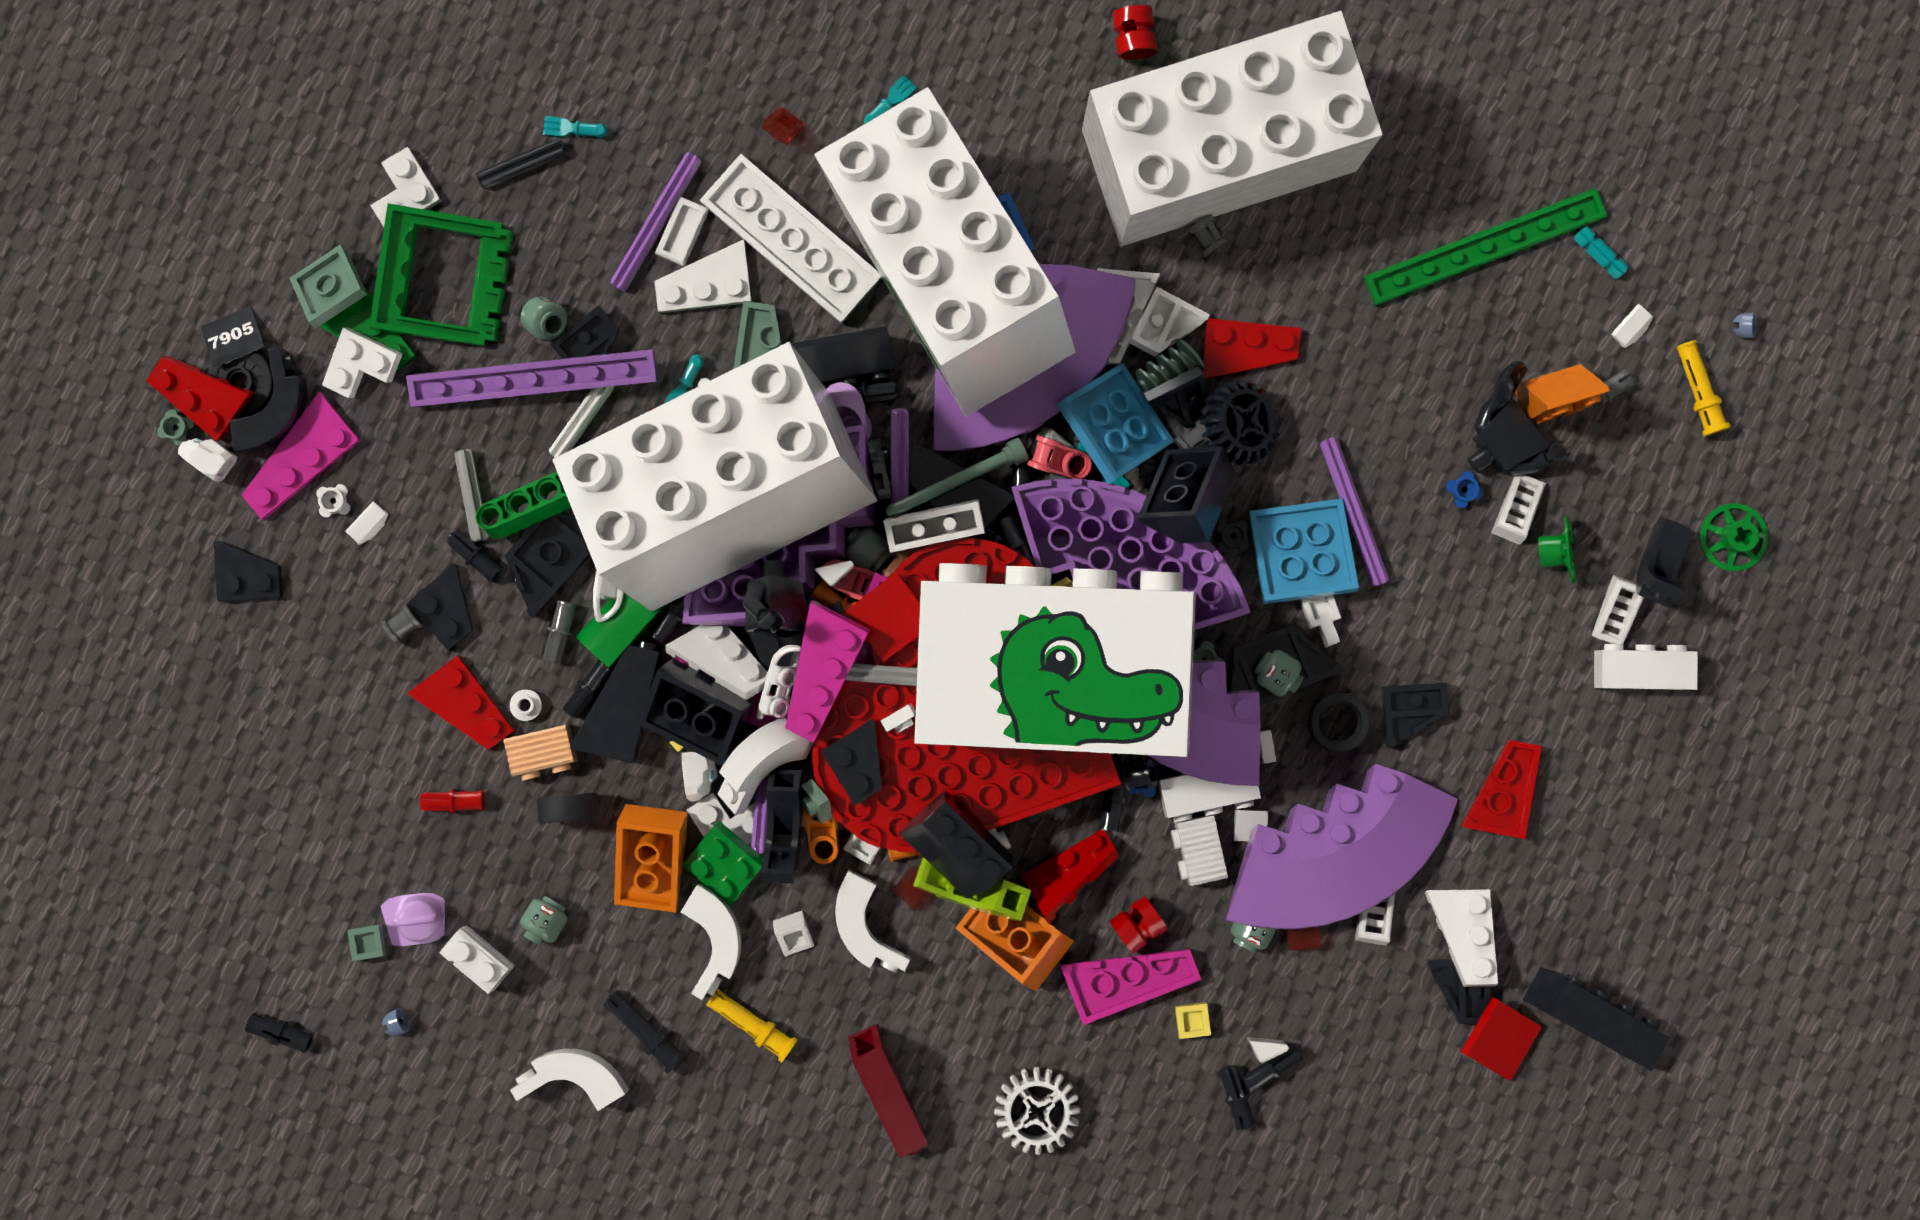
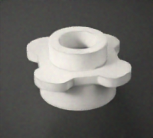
[316,484,350,518]

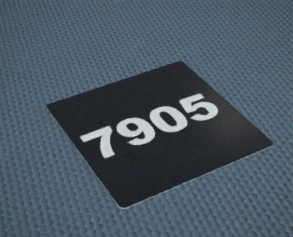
[201,306,264,368]

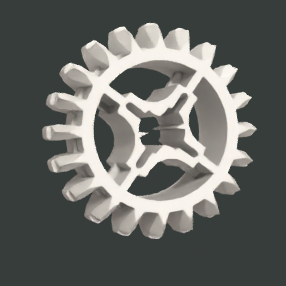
[994,1067,1080,1155]

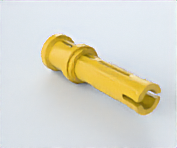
[1676,340,1731,437]
[706,989,798,1063]

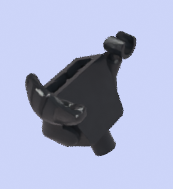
[1467,361,1570,475]
[743,560,855,638]

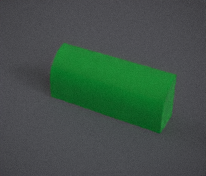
[576,593,671,669]

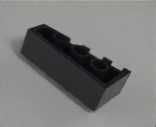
[1523,967,1670,1071]

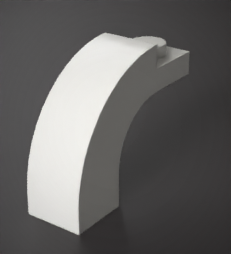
[718,717,814,815]
[835,869,911,973]
[681,883,741,1000]
[510,1049,629,1111]

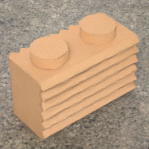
[504,725,578,781]

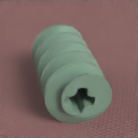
[1135,340,1205,407]

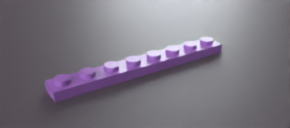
[406,349,659,407]

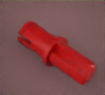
[419,789,484,814]

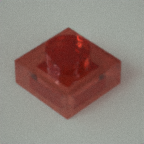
[762,106,805,145]
[892,866,931,911]
[1286,926,1321,951]

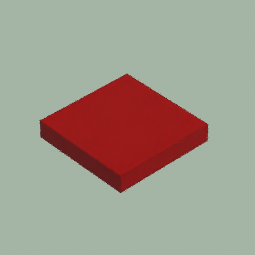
[845,572,920,662]
[1461,997,1542,1081]

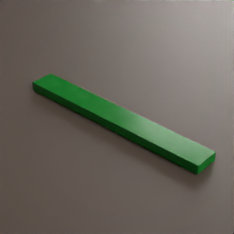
[1363,188,1608,306]

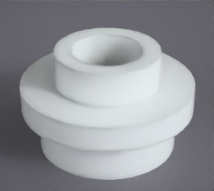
[510,689,542,721]

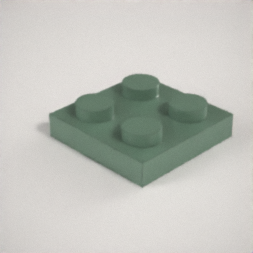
[290,244,367,328]

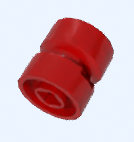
[1112,5,1158,60]
[1109,895,1168,955]

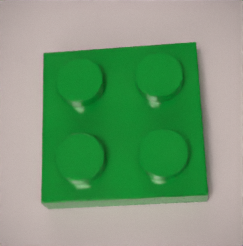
[682,821,763,906]

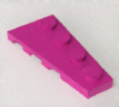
[242,392,361,520]
[785,600,870,743]
[1060,949,1201,1025]

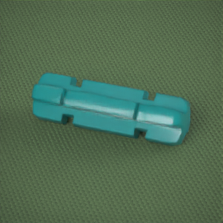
[1574,227,1629,279]

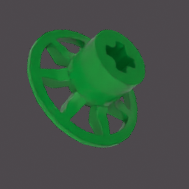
[1700,503,1769,571]
[1538,515,1576,583]

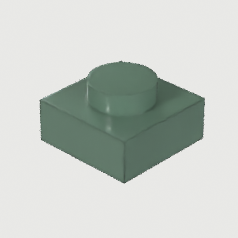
[801,779,833,824]
[347,924,386,962]

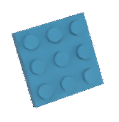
[1056,363,1174,485]
[1248,498,1359,604]

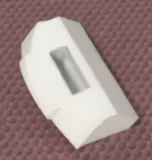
[1612,304,1653,348]
[346,501,388,545]

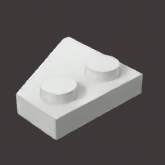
[1128,287,1210,357]

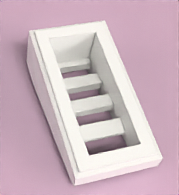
[1491,474,1546,544]
[1592,575,1644,644]
[1355,893,1395,946]

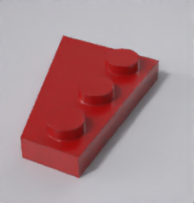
[1202,318,1301,380]
[146,356,255,442]
[407,656,515,750]
[1460,740,1542,839]
[1021,829,1119,925]

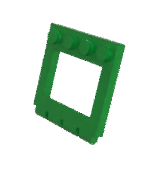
[369,203,514,347]

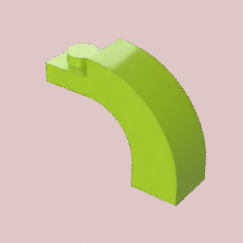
[913,857,1031,921]

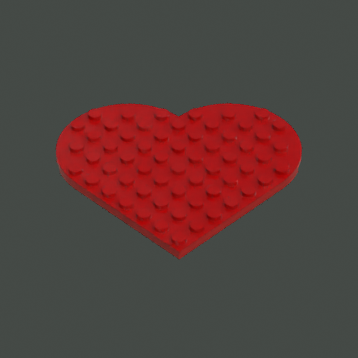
[812,538,1121,852]

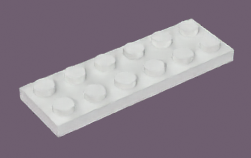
[700,154,882,324]

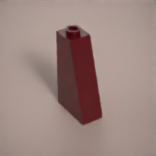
[848,1024,928,1158]

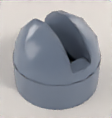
[1732,313,1757,338]
[382,1008,410,1036]

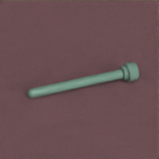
[886,437,1028,517]

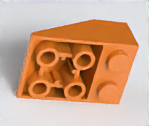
[1516,364,1610,425]

